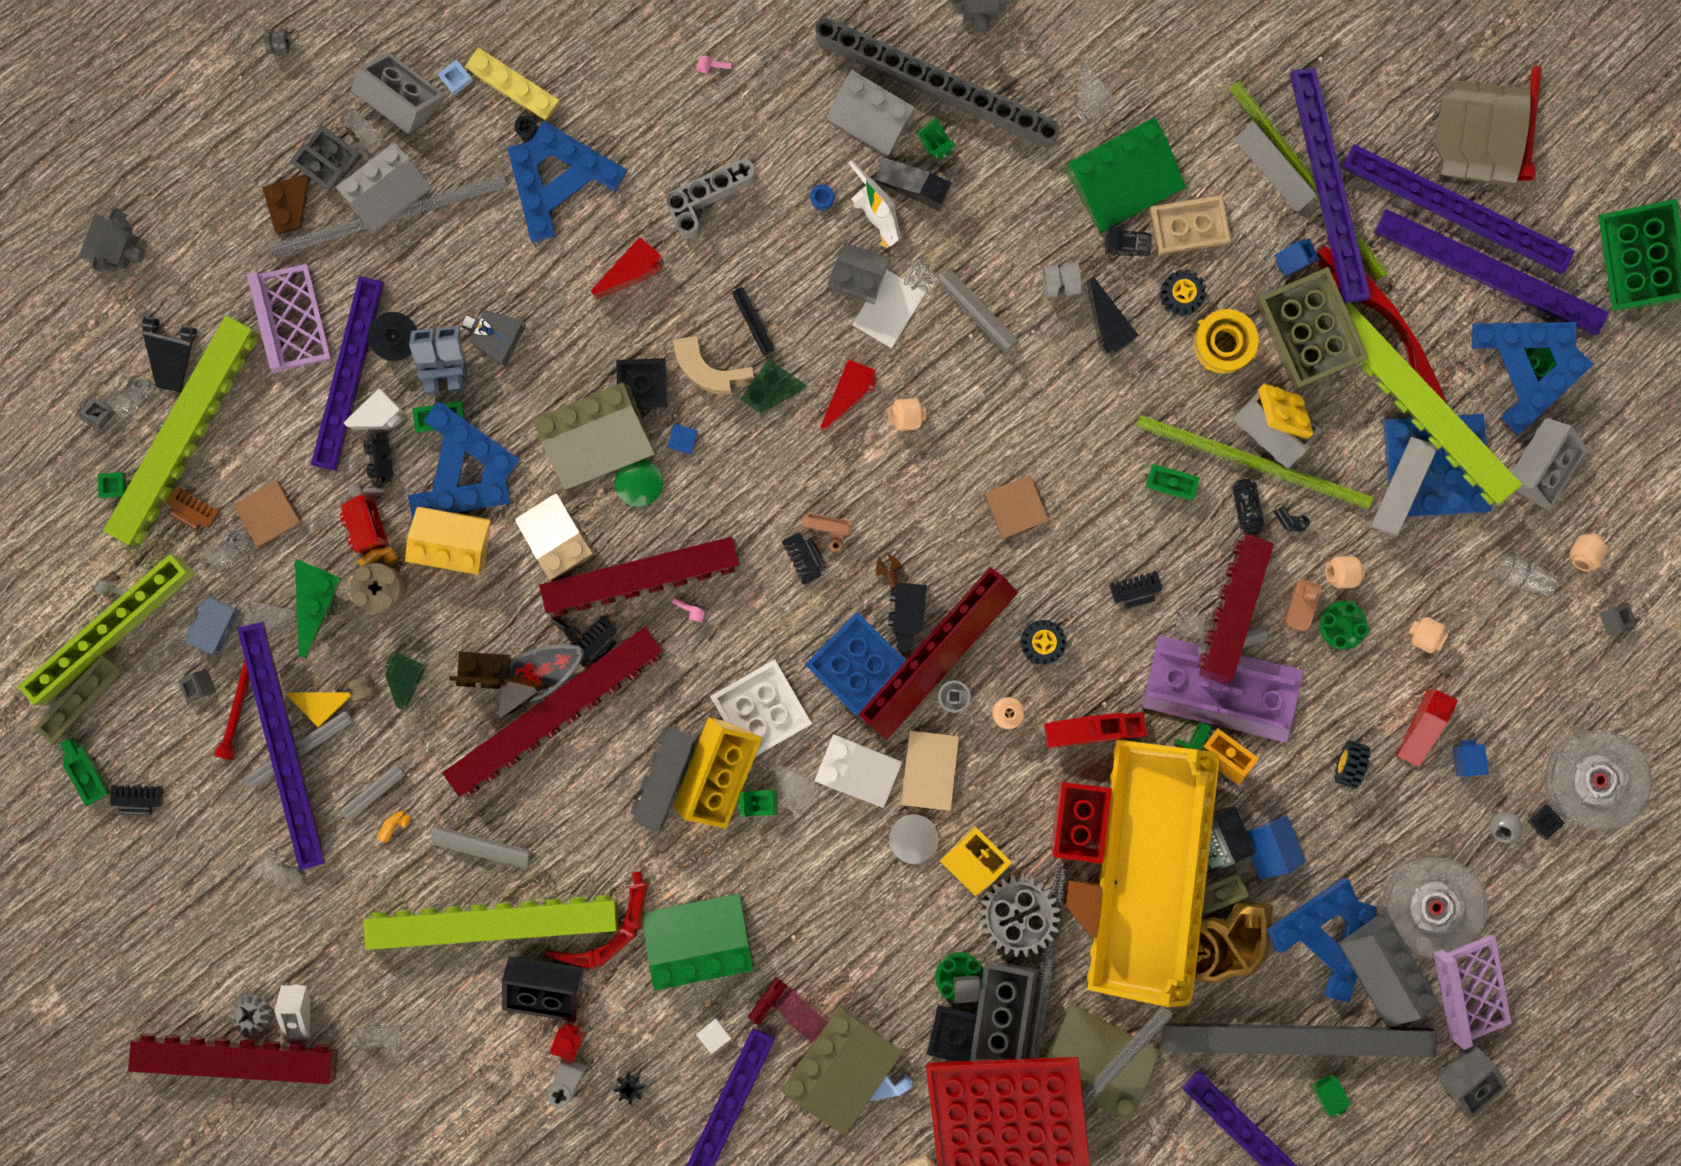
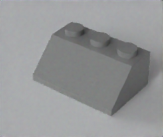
[351,52,445,134]
[826,70,915,157]
[336,142,431,234]
[1233,381,1321,469]
[1510,418,1588,511]

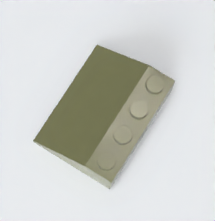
[1255,267,1368,391]
[532,382,656,491]
[1043,1003,1160,1123]
[780,1006,903,1135]

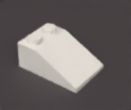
[815,734,902,808]

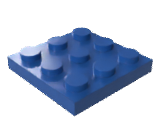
[805,612,906,717]

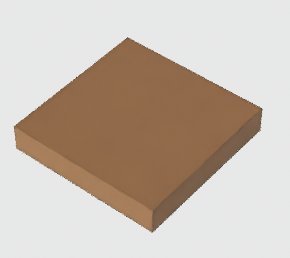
[984,475,1048,539]
[233,480,302,548]

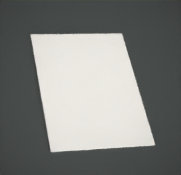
[852,270,925,348]

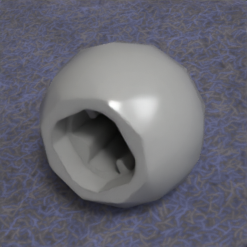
[1490,812,1523,843]

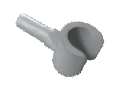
[348,482,385,498]
[95,580,126,597]

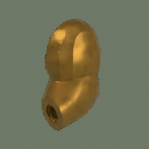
[1195,901,1274,983]

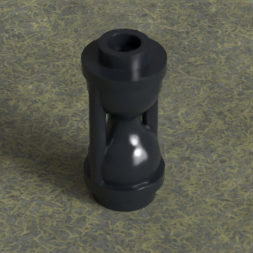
[1232,478,1265,535]

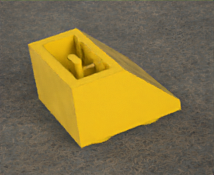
[939,826,1012,896]

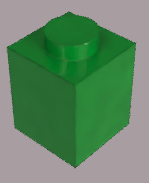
[1309,1073,1352,1117]

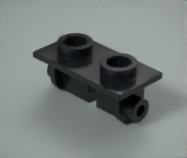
[363,432,394,485]

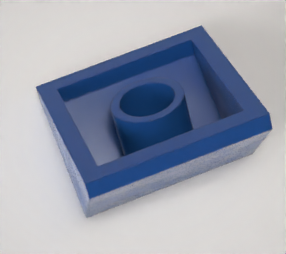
[1247,815,1306,880]

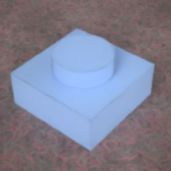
[437,59,473,96]

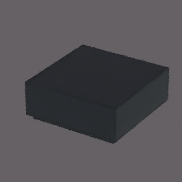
[1527,804,1565,840]

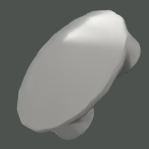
[889,814,939,864]

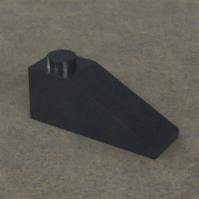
[874,158,952,212]
[1087,277,1139,357]

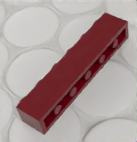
[1197,534,1274,685]

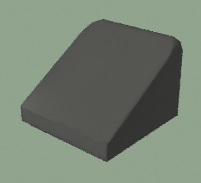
[1600,602,1637,635]
[178,670,216,704]
[953,976,980,1003]

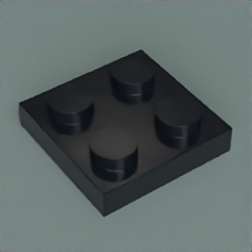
[616,358,668,409]
[926,1004,977,1062]

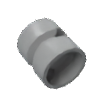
[1042,262,1082,298]
[937,680,971,713]

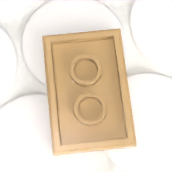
[1149,195,1231,256]
[901,731,959,811]

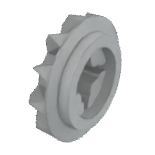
[229,994,270,1035]

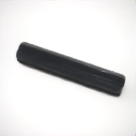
[732,287,774,356]

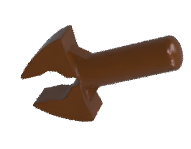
[876,554,902,588]

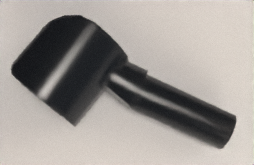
[550,617,582,642]

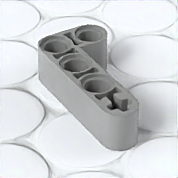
[666,159,756,239]

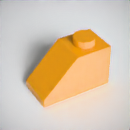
[1203,728,1259,786]

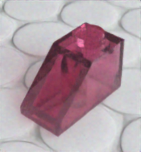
[775,986,829,1042]

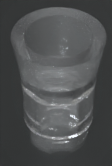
[1497,552,1558,597]

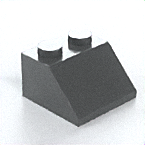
[828,243,891,304]
[1438,1045,1508,1119]

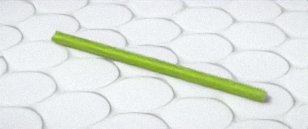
[1229,80,1388,280]
[1135,415,1374,510]

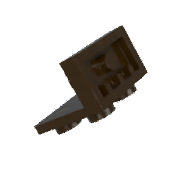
[449,651,510,689]

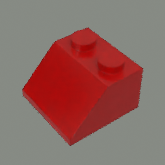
[340,494,389,555]

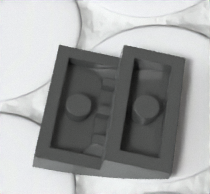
[290,125,362,192]

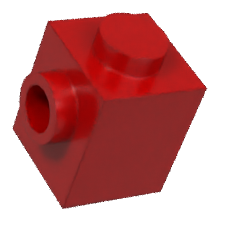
[550,1024,585,1062]

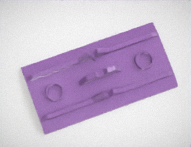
[1141,635,1303,742]

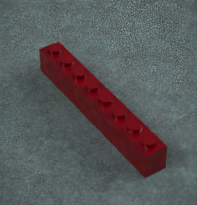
[539,536,740,618]
[858,567,1019,741]
[128,1033,338,1084]

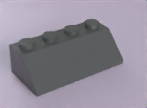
[631,726,698,833]
[1338,915,1440,1027]
[970,962,1040,1061]

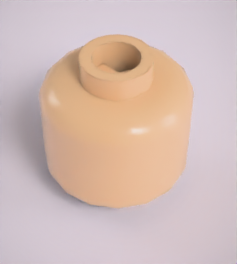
[888,398,926,431]
[1569,534,1608,571]
[1325,556,1365,589]
[1408,617,1449,653]
[992,697,1025,729]

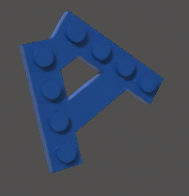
[507,121,628,243]
[1471,322,1594,435]
[408,401,521,519]
[1267,878,1377,1003]

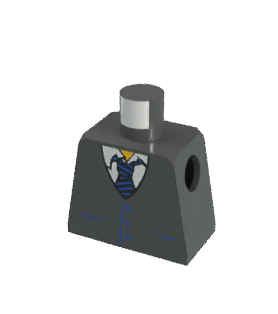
[462,310,526,367]

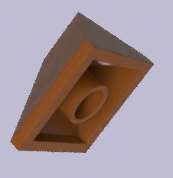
[1064,881,1102,938]

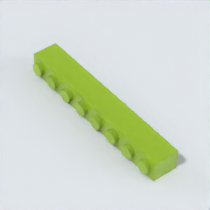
[17,554,196,705]

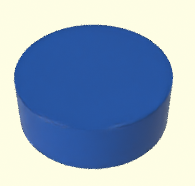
[810,184,834,211]

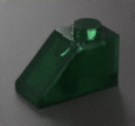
[385,652,428,710]

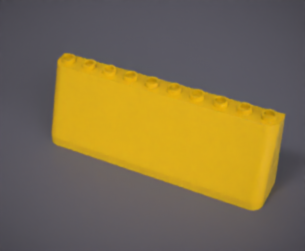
[1087,740,1219,1007]

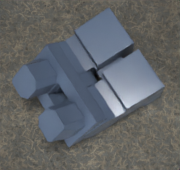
[409,326,467,395]

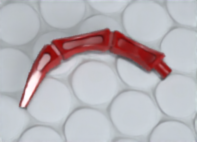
[544,871,649,969]

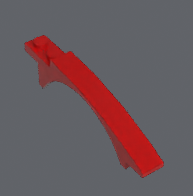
[1317,246,1446,403]

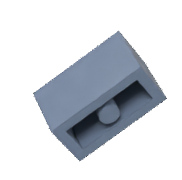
[185,597,242,655]

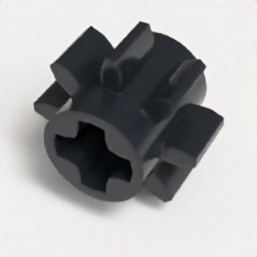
[613,1071,646,1105]

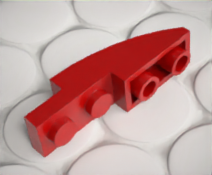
[1044,712,1147,748]

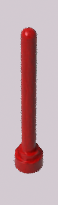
[1517,65,1542,181]
[214,659,250,760]

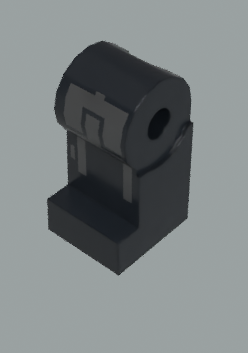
[1104,226,1153,257]

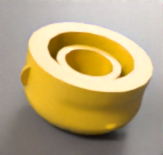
[1193,309,1259,374]

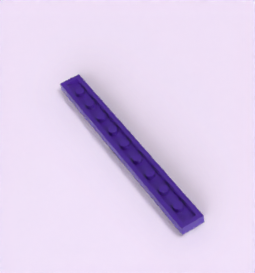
[1289,68,1370,303]
[1341,144,1575,275]
[1373,209,1609,336]
[237,621,326,870]

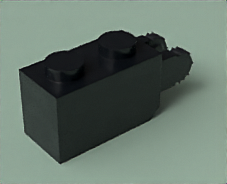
[888,582,927,653]

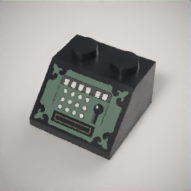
[1207,807,1256,873]

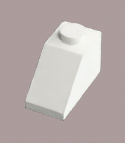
[344,389,405,430]
[274,985,311,1041]

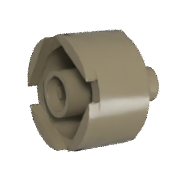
[350,563,406,614]

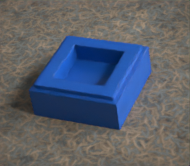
[667,424,698,455]

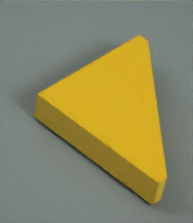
[287,692,353,728]

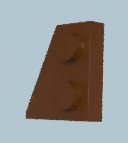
[262,174,311,235]

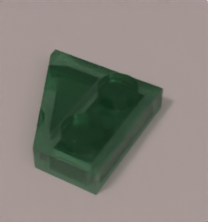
[740,359,807,414]

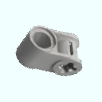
[548,1058,587,1108]

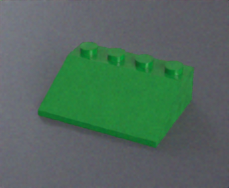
[1065,117,1186,234]
[1598,198,1681,311]
[642,893,754,991]

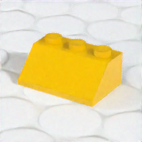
[405,507,491,575]

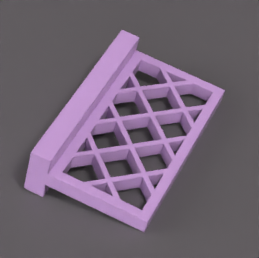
[247,264,331,374]
[1433,935,1511,1050]

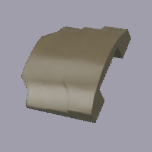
[1434,80,1530,187]

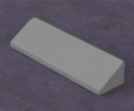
[1235,121,1316,212]
[939,271,1018,352]
[1370,437,1437,537]
[431,826,532,869]

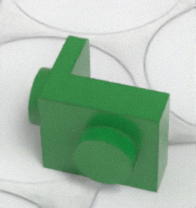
[915,118,956,159]
[1173,722,1212,750]
[738,790,779,817]

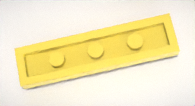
[465,47,560,123]

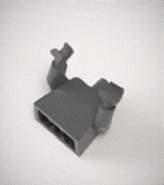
[950,0,1014,33]
[79,207,145,273]

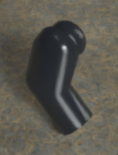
[1273,505,1310,532]

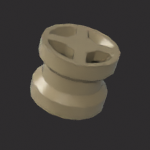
[347,675,378,702]

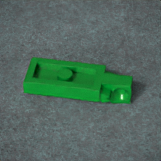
[59,738,111,807]

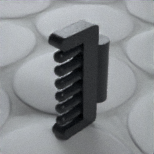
[782,533,825,585]
[1109,571,1162,609]
[574,616,618,664]
[110,785,163,816]

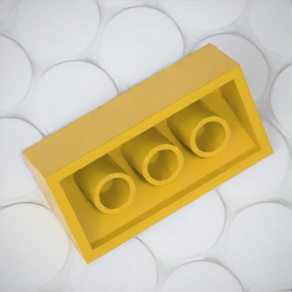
[672,717,763,829]

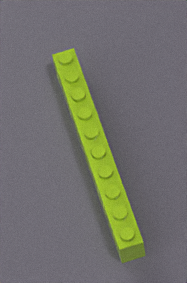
[1345,303,1522,507]
[103,315,258,547]
[363,895,619,950]

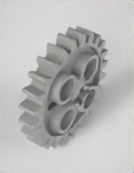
[979,875,1061,957]

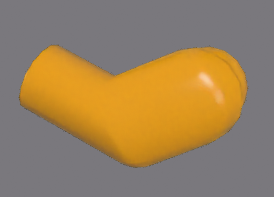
[358,547,397,567]
[377,811,411,843]

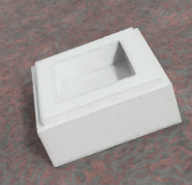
[696,1018,731,1054]

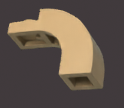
[673,336,755,395]

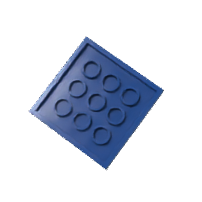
[1383,414,1492,517]

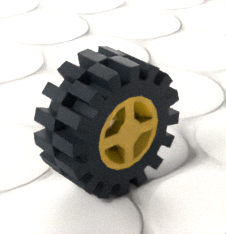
[1159,269,1207,317]
[1020,620,1067,665]
[1334,740,1371,789]

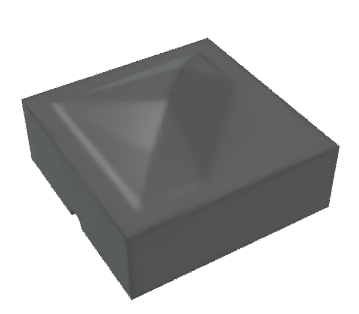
[78,397,115,431]

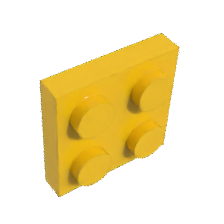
[1258,383,1313,440]

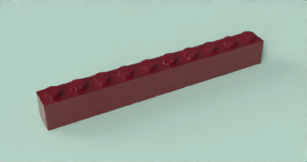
[442,627,665,798]

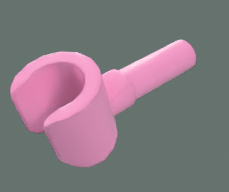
[696,56,732,73]
[672,597,704,622]

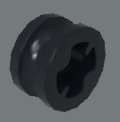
[514,115,538,140]

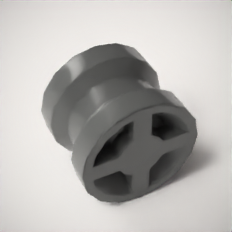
[264,29,290,54]

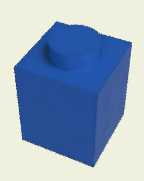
[1275,238,1320,277]
[1452,739,1489,777]

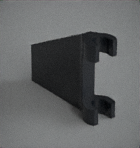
[142,316,197,393]

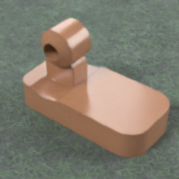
[802,513,853,552]
[1284,580,1322,631]

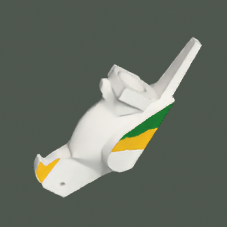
[848,160,901,247]

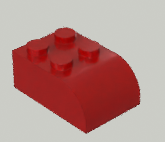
[1052,781,1112,864]

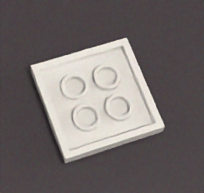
[710,659,812,756]

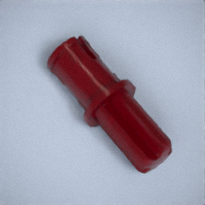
[748,976,788,1025]

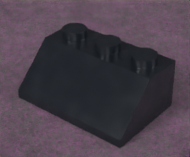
[502,956,583,1022]

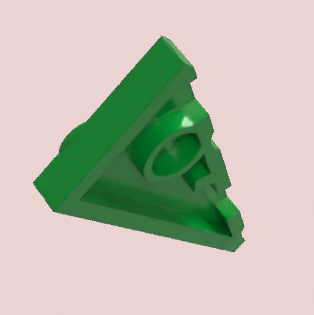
[295,559,343,658]

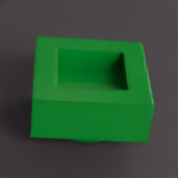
[98,472,127,499]

